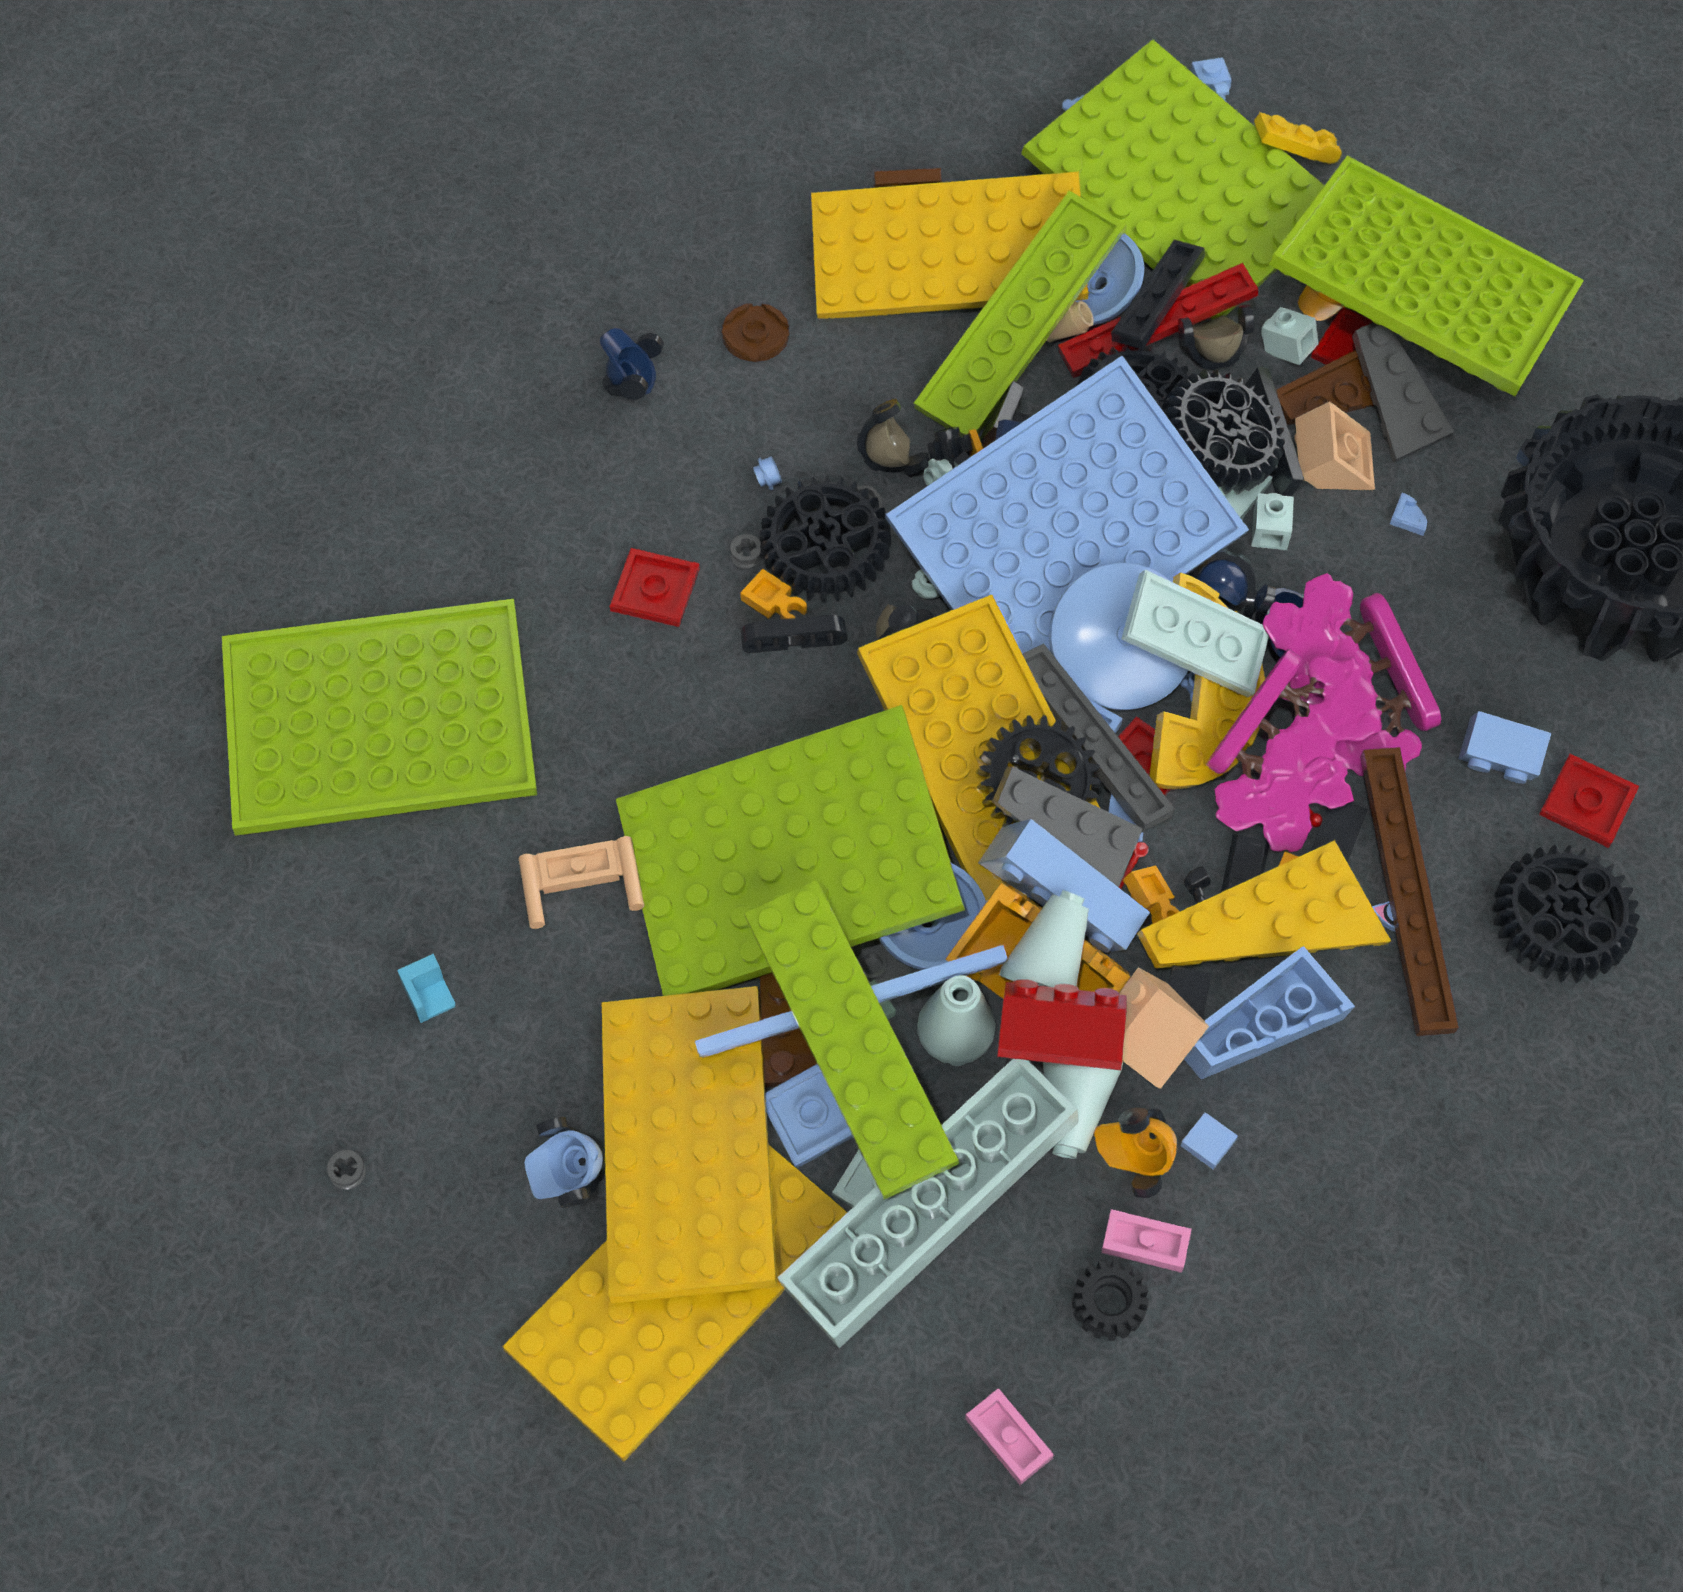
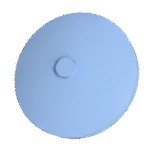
[1049,563,1188,710]

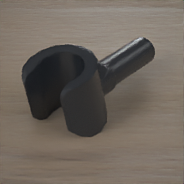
[1184,866,1211,904]

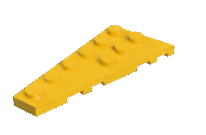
[1137,840,1391,968]

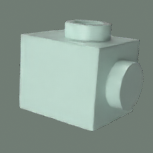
[1261,307,1319,365]
[1251,493,1294,550]

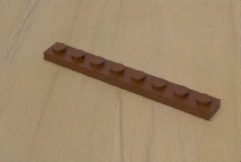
[1360,747,1459,1036]

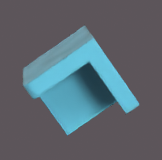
[397,954,455,1023]

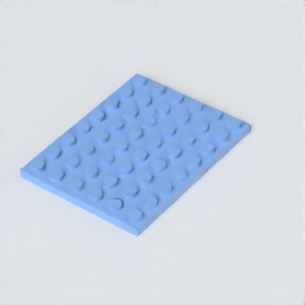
[885,356,1249,654]

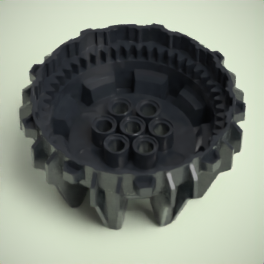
[1498,394,1683,663]

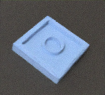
[765,1064,853,1168]

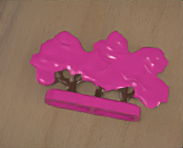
[1263,573,1441,776]
[1206,649,1382,852]

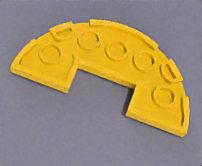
[1150,572,1265,789]

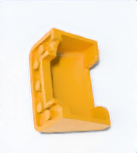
[945,880,1130,999]

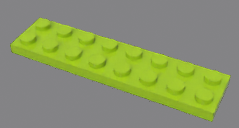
[914,191,1126,434]
[744,879,959,1200]

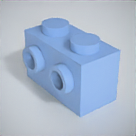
[1458,711,1551,784]

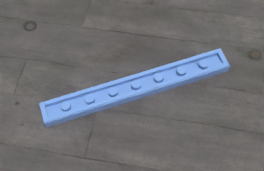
[695,945,1007,1058]

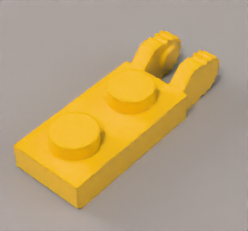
[1254,112,1342,164]

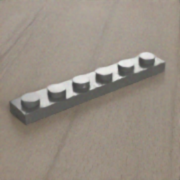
[1023,643,1175,832]

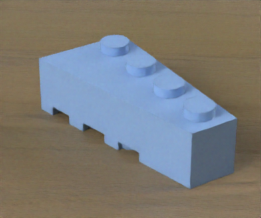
[978,819,1150,953]
[1184,946,1355,1079]

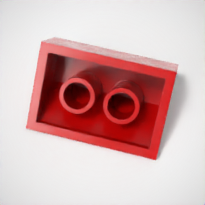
[997,979,1127,1071]

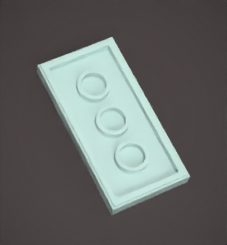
[1121,570,1269,697]

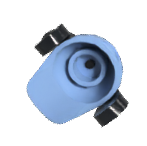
[525,1117,603,1208]

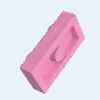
[1101,1209,1191,1273]
[965,1388,1054,1485]

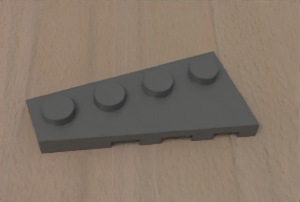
[1352,322,1454,463]
[992,767,1143,887]

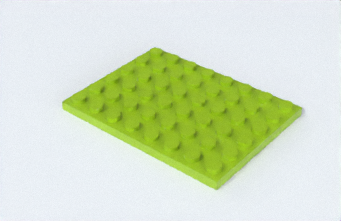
[1021,39,1324,319]
[1269,156,1584,396]
[222,599,538,836]
[616,705,965,996]

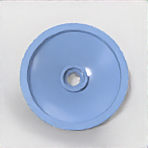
[1075,234,1144,325]
[879,863,986,970]

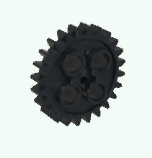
[976,715,1101,827]

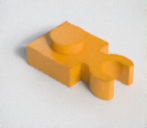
[740,569,807,619]
[1123,865,1180,924]

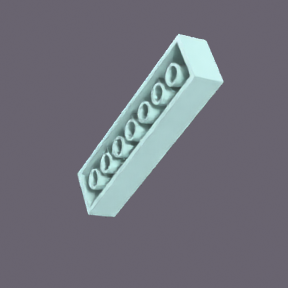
[778,1058,1079,1348]

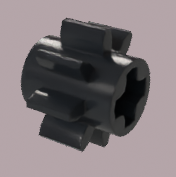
[927,426,973,466]

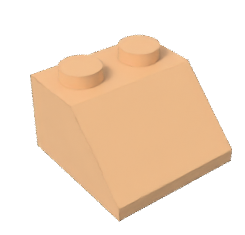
[1294,401,1375,490]
[1119,967,1209,1089]

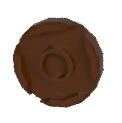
[722,303,790,362]

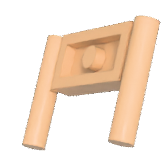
[518,836,644,929]

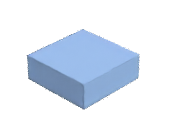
[1180,1112,1238,1169]

